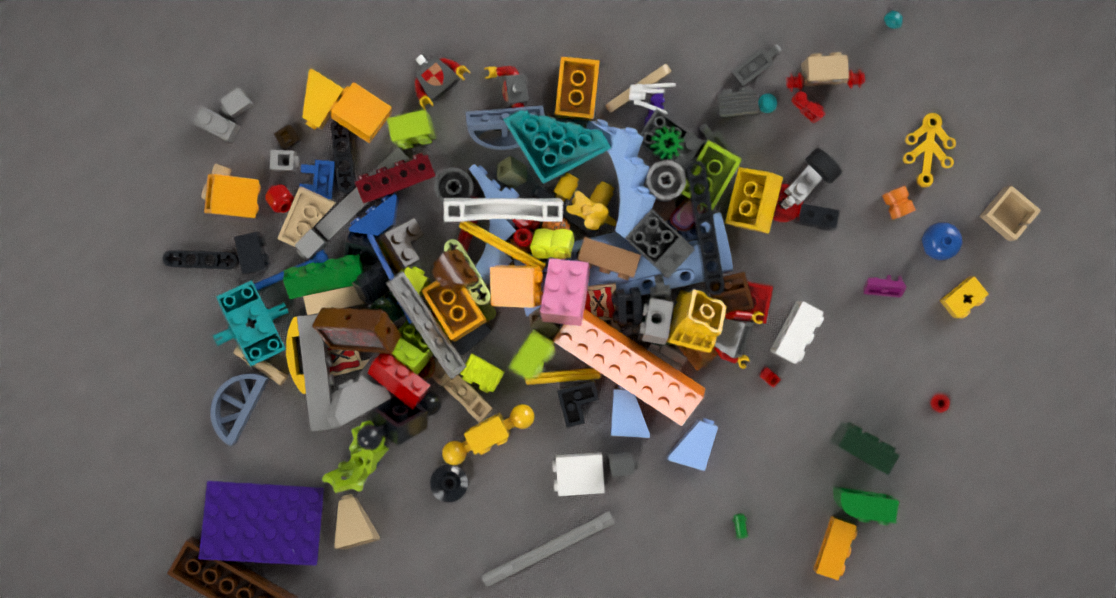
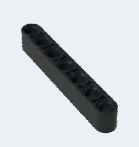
[686,161,724,295]

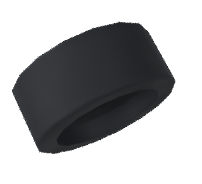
[806,148,843,184]

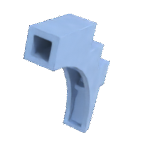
[586,119,656,237]
[469,164,520,292]

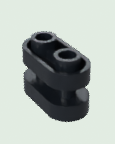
[611,287,642,327]

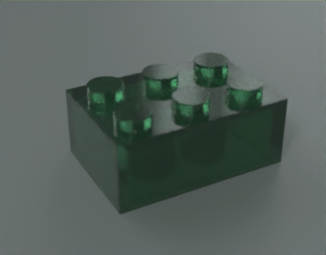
[830,421,900,475]

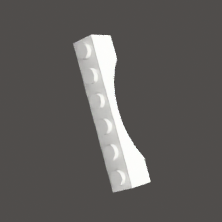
[444,198,563,221]

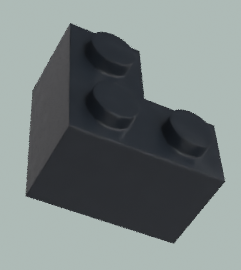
[557,379,599,428]

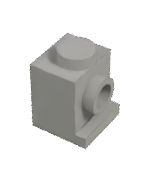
[270,150,300,172]

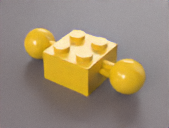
[442,404,535,465]

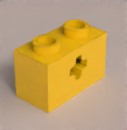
[939,276,989,319]

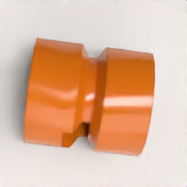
[882,185,916,220]

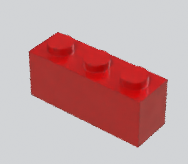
[367,353,430,409]

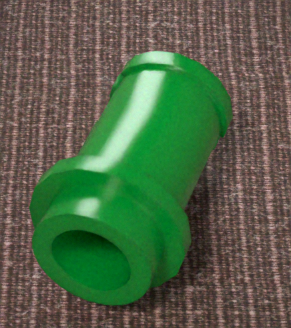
[732,513,748,539]

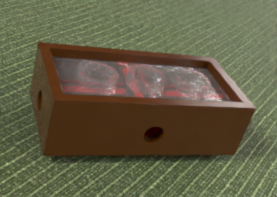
[312,307,402,354]

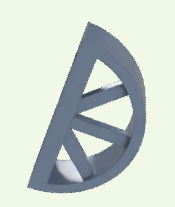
[465,106,545,150]
[210,373,270,446]

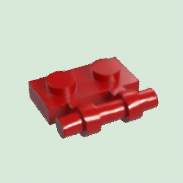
[791,91,826,124]

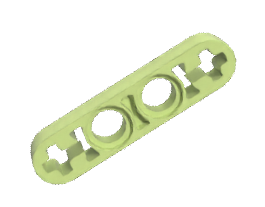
[444,239,491,306]

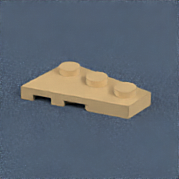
[277,186,336,247]

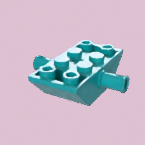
[212,280,289,367]

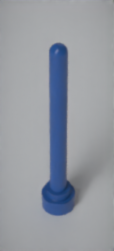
[254,250,329,291]

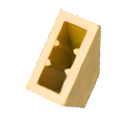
[302,68,344,130]

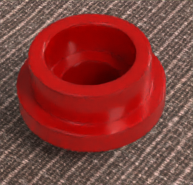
[513,228,533,247]
[930,393,950,413]

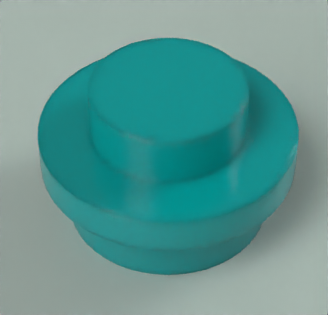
[884,11,903,29]
[758,94,777,113]

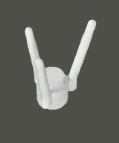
[629,83,676,115]

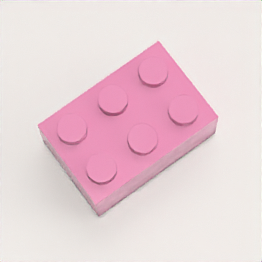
[540,259,590,326]

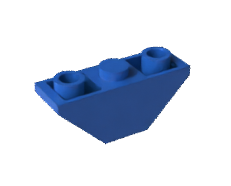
[348,194,399,236]

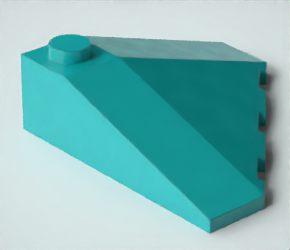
[504,110,611,184]

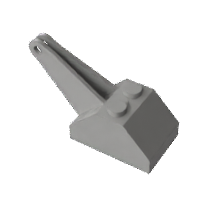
[327,352,391,428]

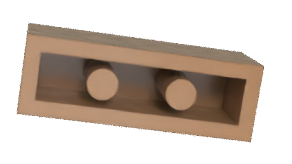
[577,237,641,280]

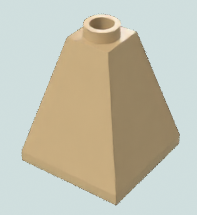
[335,494,380,550]

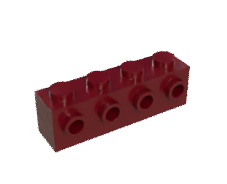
[355,153,436,204]

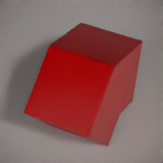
[758,366,781,388]

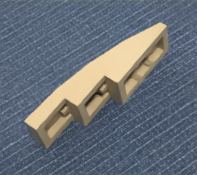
[303,286,386,315]

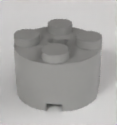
[645,160,686,202]

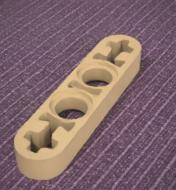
[605,63,672,114]

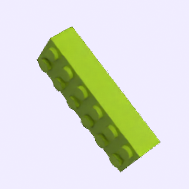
[510,329,555,380]

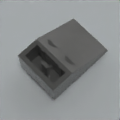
[639,109,703,171]
[625,209,695,278]

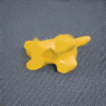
[566,191,617,230]

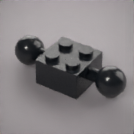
[357,392,442,450]

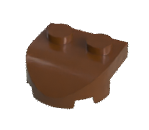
[432,249,479,292]

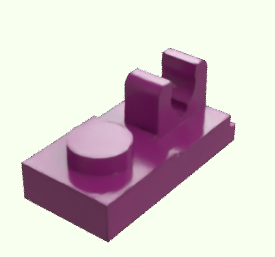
[863,275,907,298]

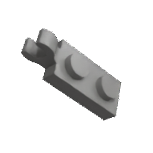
[781,165,822,209]

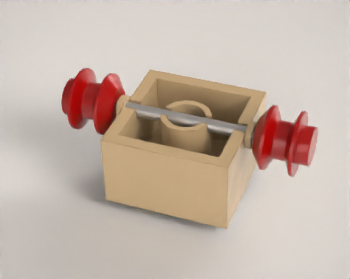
[786,52,865,92]

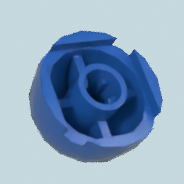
[922,222,963,260]

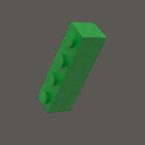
[283,254,365,299]

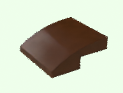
[710,271,754,313]

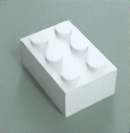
[770,301,824,364]

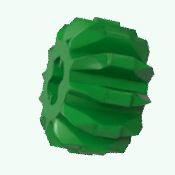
[650,126,684,160]

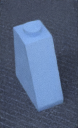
[611,385,650,438]
[666,418,718,471]

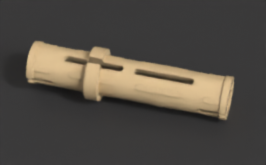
[233,346,288,386]

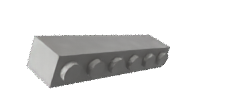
[297,314,335,431]

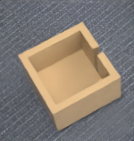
[979,185,1041,241]

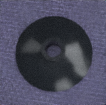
[430,464,468,503]

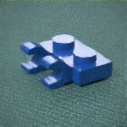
[299,160,335,200]

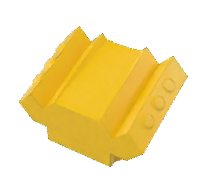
[667,289,727,353]

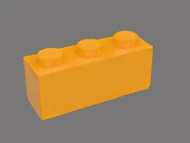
[813,515,858,580]

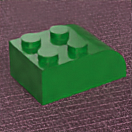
[833,486,899,526]

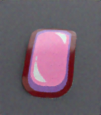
[670,198,706,232]

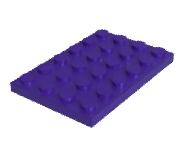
[199,481,324,566]

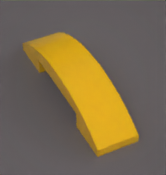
[286,317,306,394]

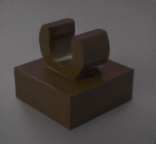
[273,124,301,150]

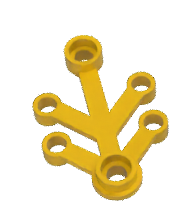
[902,113,956,188]

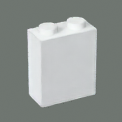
[552,452,605,496]

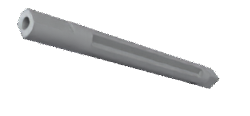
[481,511,615,587]

